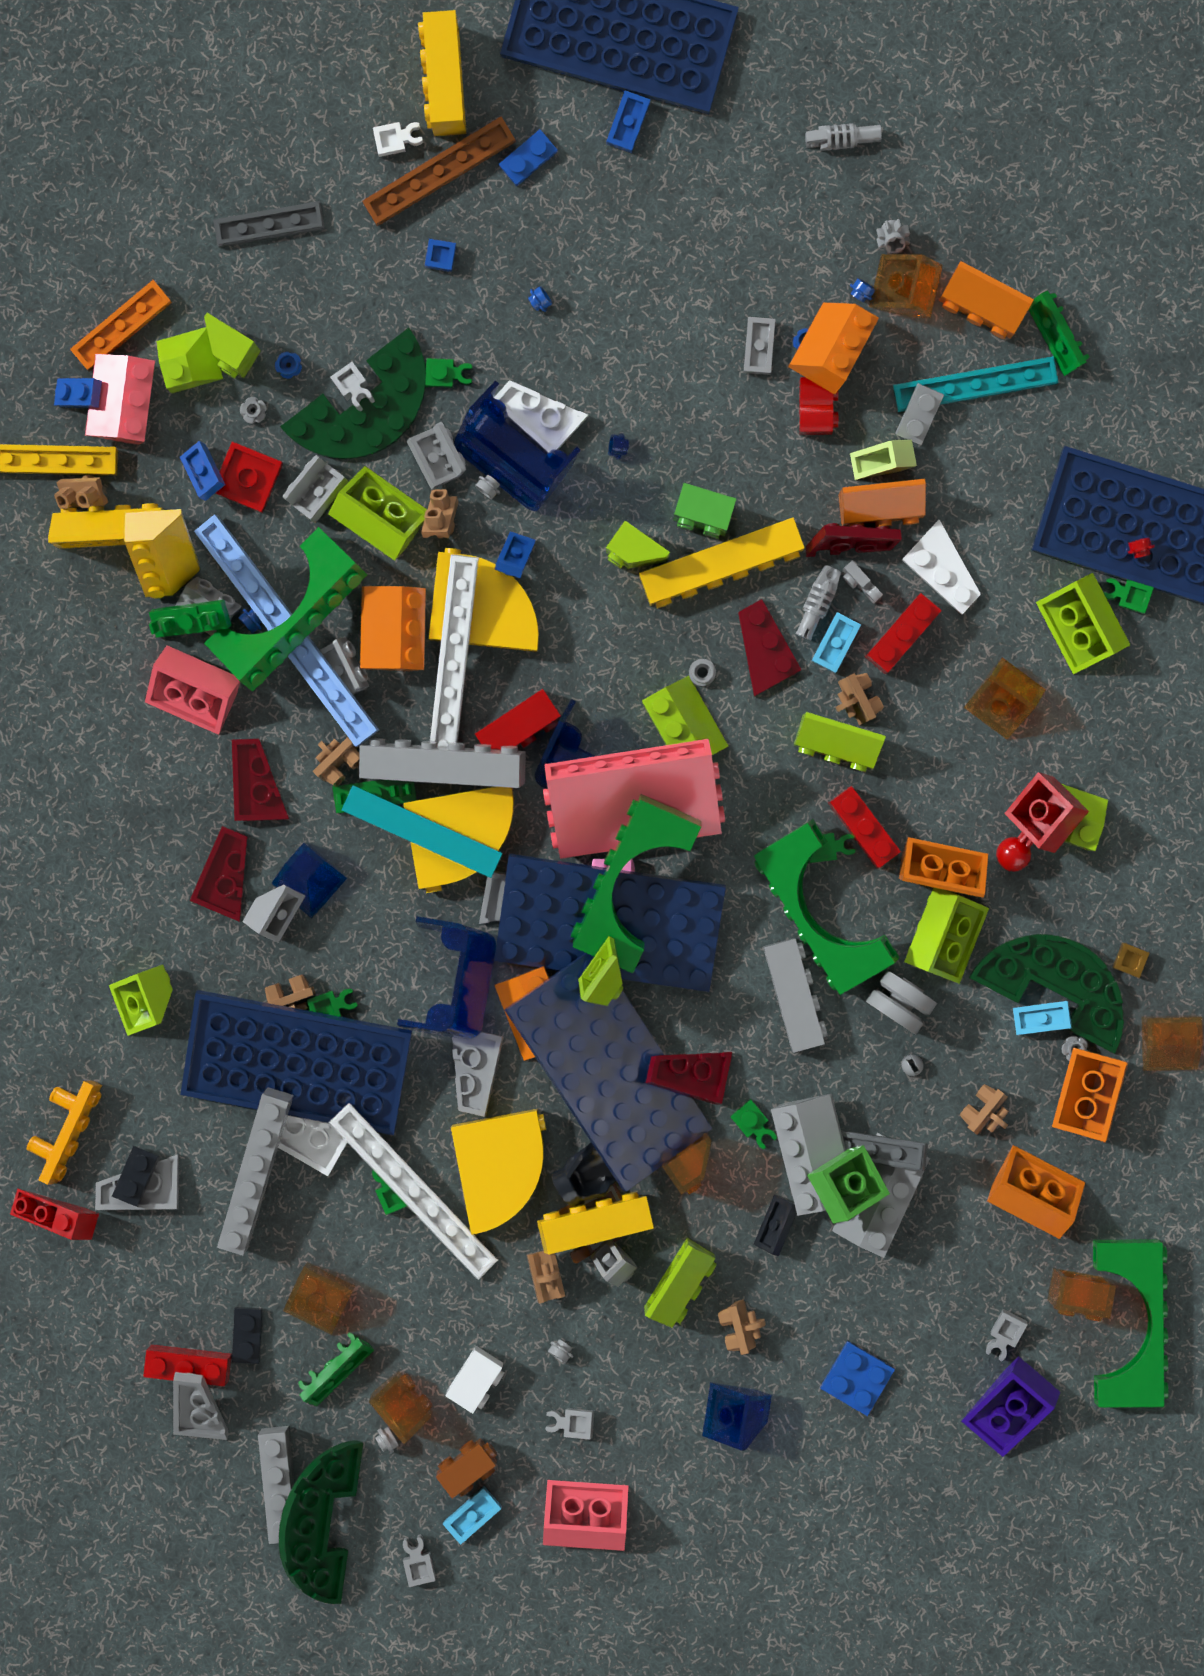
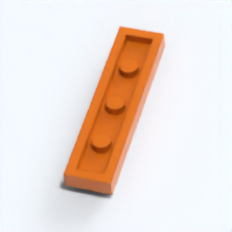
[70,280,172,372]

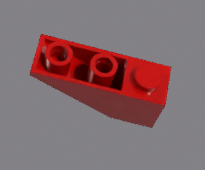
[10,1188,99,1240]

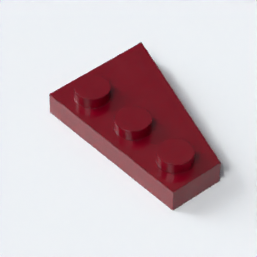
[806,523,902,557]
[738,599,801,696]
[231,739,289,821]
[189,826,247,922]
[646,1052,732,1105]

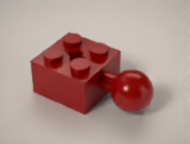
[996,772,1089,872]

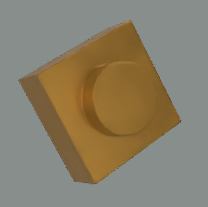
[1112,942,1149,978]

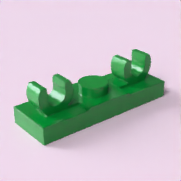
[1028,291,1090,376]
[149,600,232,638]
[333,779,417,813]
[298,1332,374,1407]

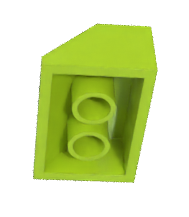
[328,466,427,561]
[1036,573,1130,674]
[642,676,728,755]
[793,712,886,772]
[904,887,989,984]
[644,1238,717,1328]

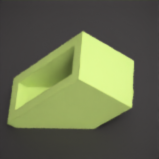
[850,439,917,480]

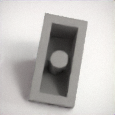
[242,885,305,943]
[590,1239,637,1287]

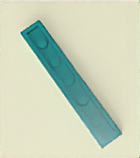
[893,356,1059,413]
[342,785,503,878]

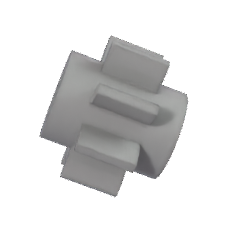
[876,219,910,254]

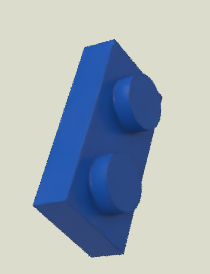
[606,90,650,153]
[499,129,558,187]
[54,378,102,408]
[180,441,225,501]
[495,531,536,578]

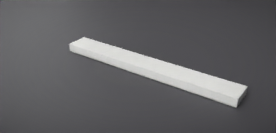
[430,554,479,747]
[328,1103,498,1280]

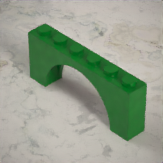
[204,527,367,692]
[570,794,702,973]
[754,819,900,995]
[1093,1239,1169,1408]

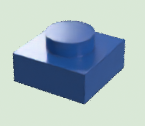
[425,239,457,272]

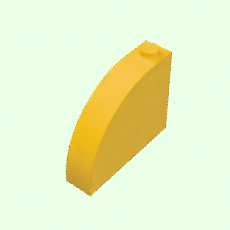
[429,548,539,652]
[403,787,514,893]
[451,1109,546,1235]

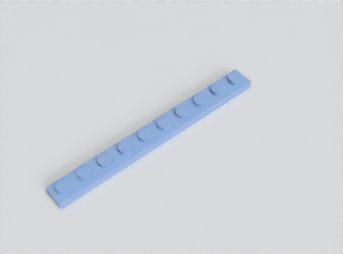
[194,514,379,747]

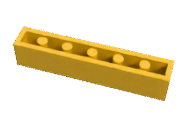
[639,517,804,608]

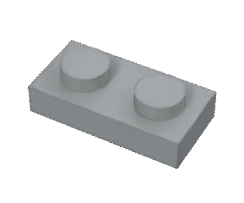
[743,317,775,375]
[895,383,944,445]

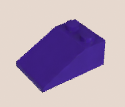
[961,1356,1060,1457]

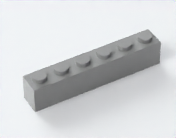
[359,738,526,788]
[217,1087,294,1256]

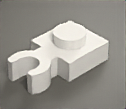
[373,122,423,157]

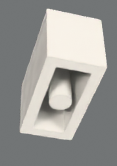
[445,1346,505,1414]

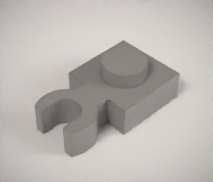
[330,362,375,412]
[843,560,883,604]
[986,1309,1028,1361]
[545,1408,594,1440]
[403,1534,436,1587]

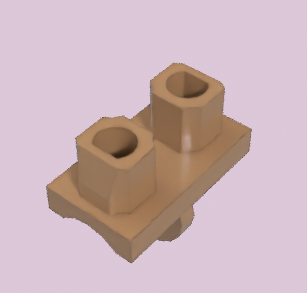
[54,475,108,509]
[421,489,459,538]
[835,673,884,726]
[313,737,360,787]
[265,974,316,1010]
[960,1084,1009,1135]
[527,1250,565,1304]
[718,1299,766,1355]

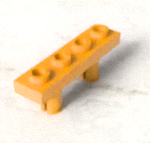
[26,1081,102,1185]

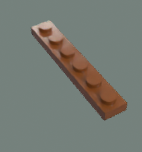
[362,116,516,226]

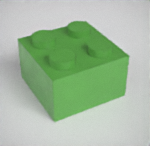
[673,483,736,539]
[807,1145,890,1223]

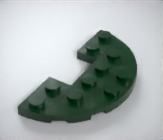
[280,327,426,459]
[968,934,1124,1054]
[279,1440,363,1604]

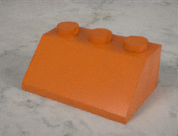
[939,261,1034,339]
[788,302,879,394]
[838,479,926,528]
[360,586,426,671]
[899,837,988,898]
[494,966,550,1061]
[1052,1048,1129,1142]
[987,1145,1085,1239]

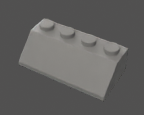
[771,1094,846,1216]
[832,1132,930,1258]

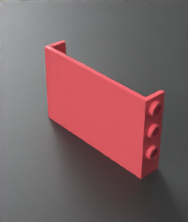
[543,739,725,859]

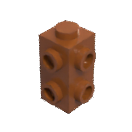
[436,1438,497,1499]

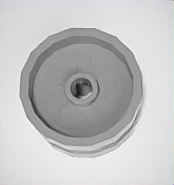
[866,970,937,1035]

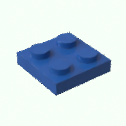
[820,1340,895,1416]

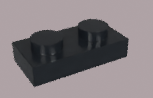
[111,1146,160,1207]
[754,1194,797,1256]
[232,1307,263,1364]

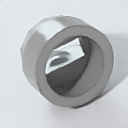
[901,1054,924,1076]

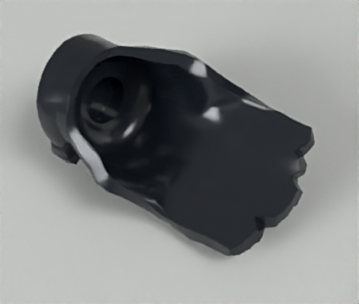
[552,1143,617,1207]

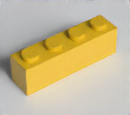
[537,1192,654,1255]

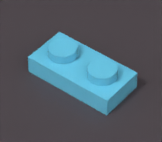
[811,612,861,673]
[1013,1001,1072,1035]
[443,1486,502,1545]

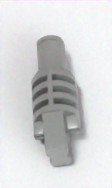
[805,123,882,151]
[795,566,841,641]

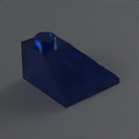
[272,842,347,919]
[702,1382,772,1451]

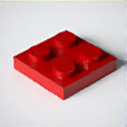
[215,442,283,513]

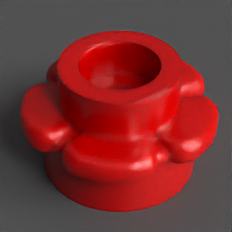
[1128,537,1155,558]

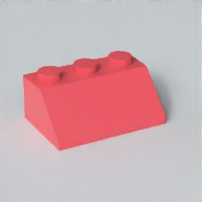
[85,354,155,445]
[145,645,240,735]
[543,1480,628,1551]

